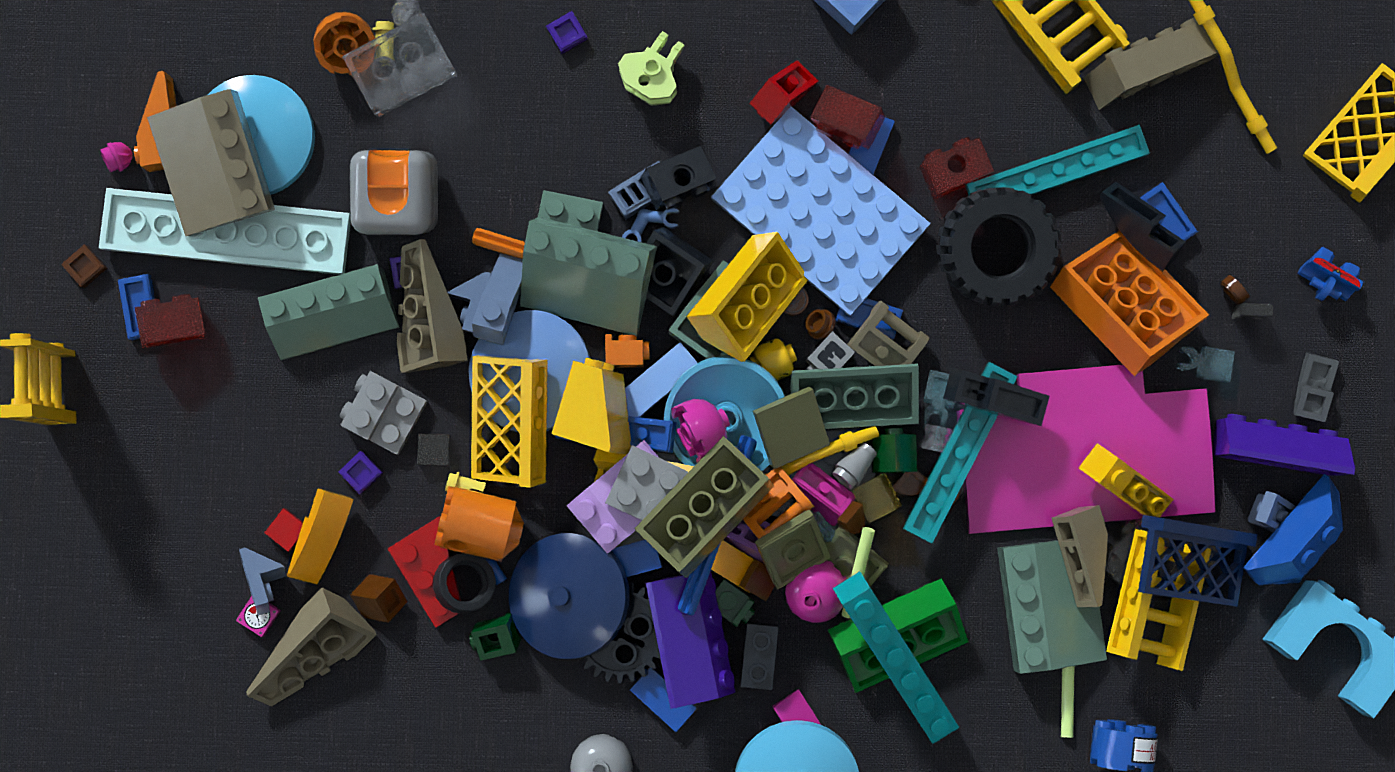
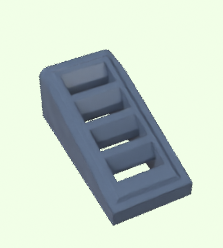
[608,161,660,220]

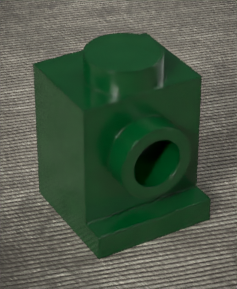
[469,612,521,661]

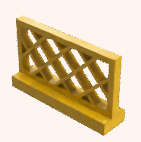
[1303,63,1395,203]
[471,355,548,488]

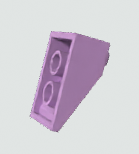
[567,440,659,554]

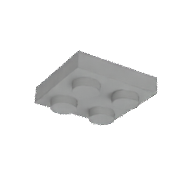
[605,445,688,520]

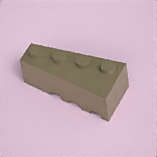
[1084,18,1219,110]

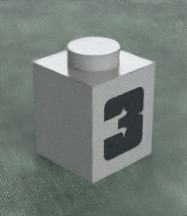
[806,331,855,370]

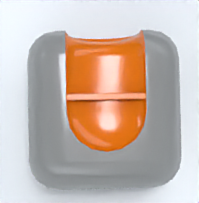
[350,150,438,235]

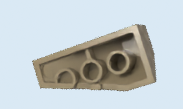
[397,239,467,373]
[246,588,376,706]

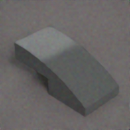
[1293,352,1339,422]

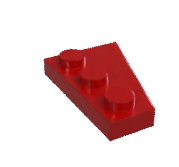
[387,516,461,628]

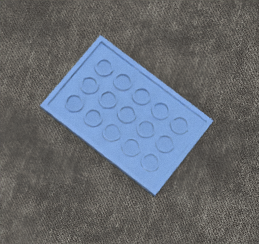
[711,107,930,317]

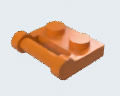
[743,467,815,539]

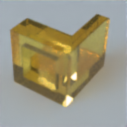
[853,473,902,523]

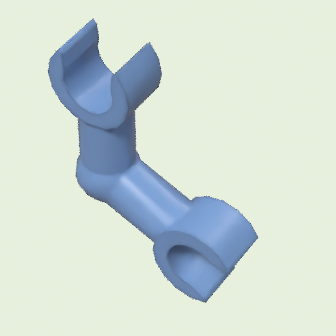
[622,208,679,242]

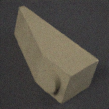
[1052,505,1108,607]

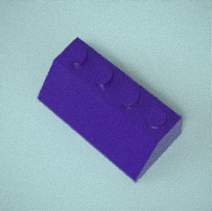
[1212,414,1355,476]
[646,571,735,709]

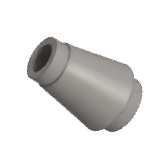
[832,442,877,489]

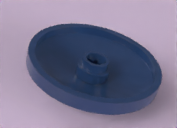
[509,533,630,659]

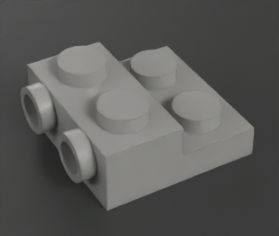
[339,371,428,455]

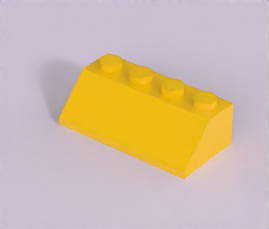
[686,232,808,362]

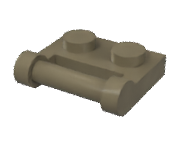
[847,301,929,366]

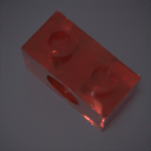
[919,137,994,200]

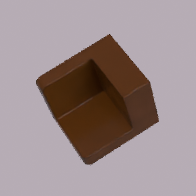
[350,574,408,623]

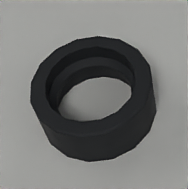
[433,553,496,614]

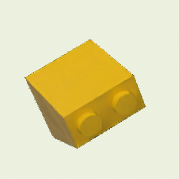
[552,358,631,454]

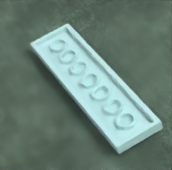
[99,188,351,275]

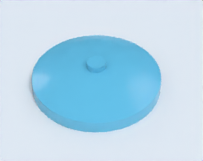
[208,75,315,195]
[664,356,786,471]
[735,720,859,772]

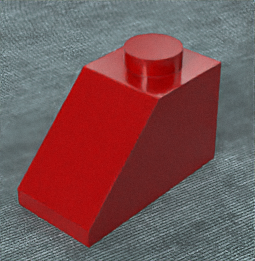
[749,60,818,124]

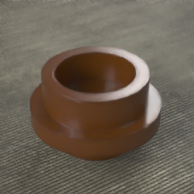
[806,309,835,340]

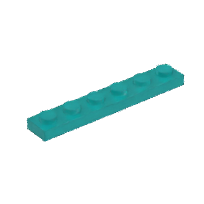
[965,125,1150,196]
[903,362,1018,543]

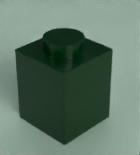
[872,428,917,473]

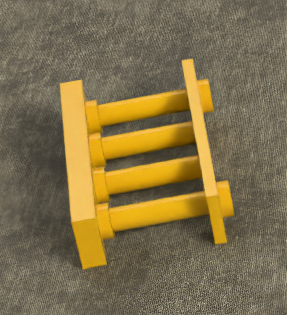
[991,0,1130,94]
[0,333,76,425]
[1106,529,1211,671]

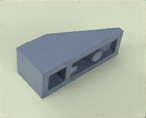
[472,253,523,345]

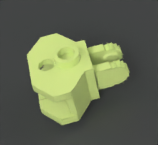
[618,31,685,106]

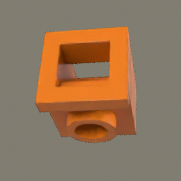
[605,334,650,368]

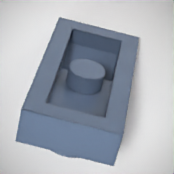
[448,272,491,335]
[1248,491,1296,532]
[239,548,286,616]

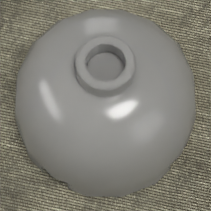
[570,734,633,772]

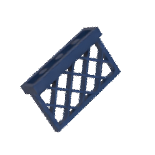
[1138,515,1258,607]

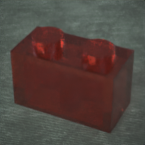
[810,85,885,149]
[134,294,205,348]

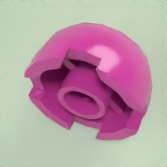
[671,399,730,463]
[785,560,847,623]

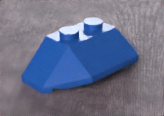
[1243,474,1343,585]

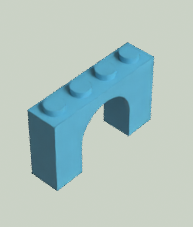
[1262,580,1395,718]

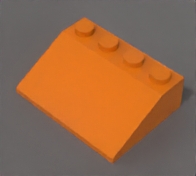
[1050,230,1209,376]

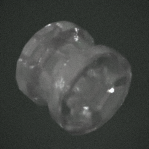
[919,423,953,452]

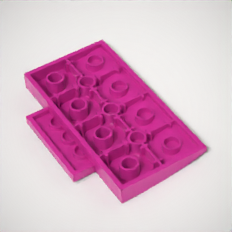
[957,365,1215,534]

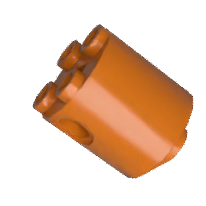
[434,486,524,562]

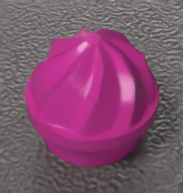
[100,142,132,172]

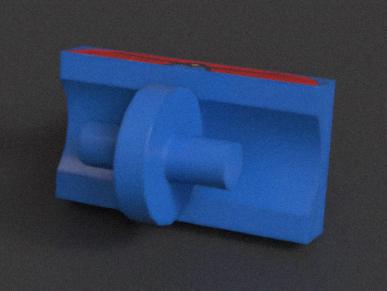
[1297,247,1363,301]

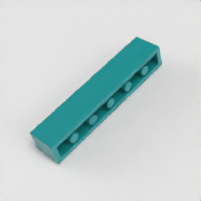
[833,571,959,744]

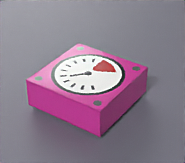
[236,596,281,637]

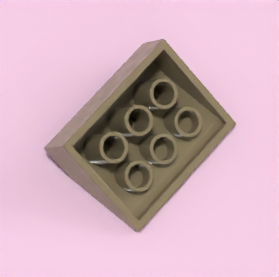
[147,89,275,236]

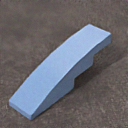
[625,342,697,418]

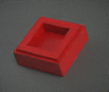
[264,508,303,552]

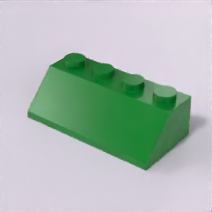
[828,578,968,693]

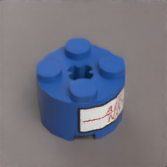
[1090,719,1158,772]

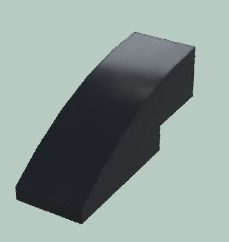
[1100,182,1186,272]
[943,369,1050,426]

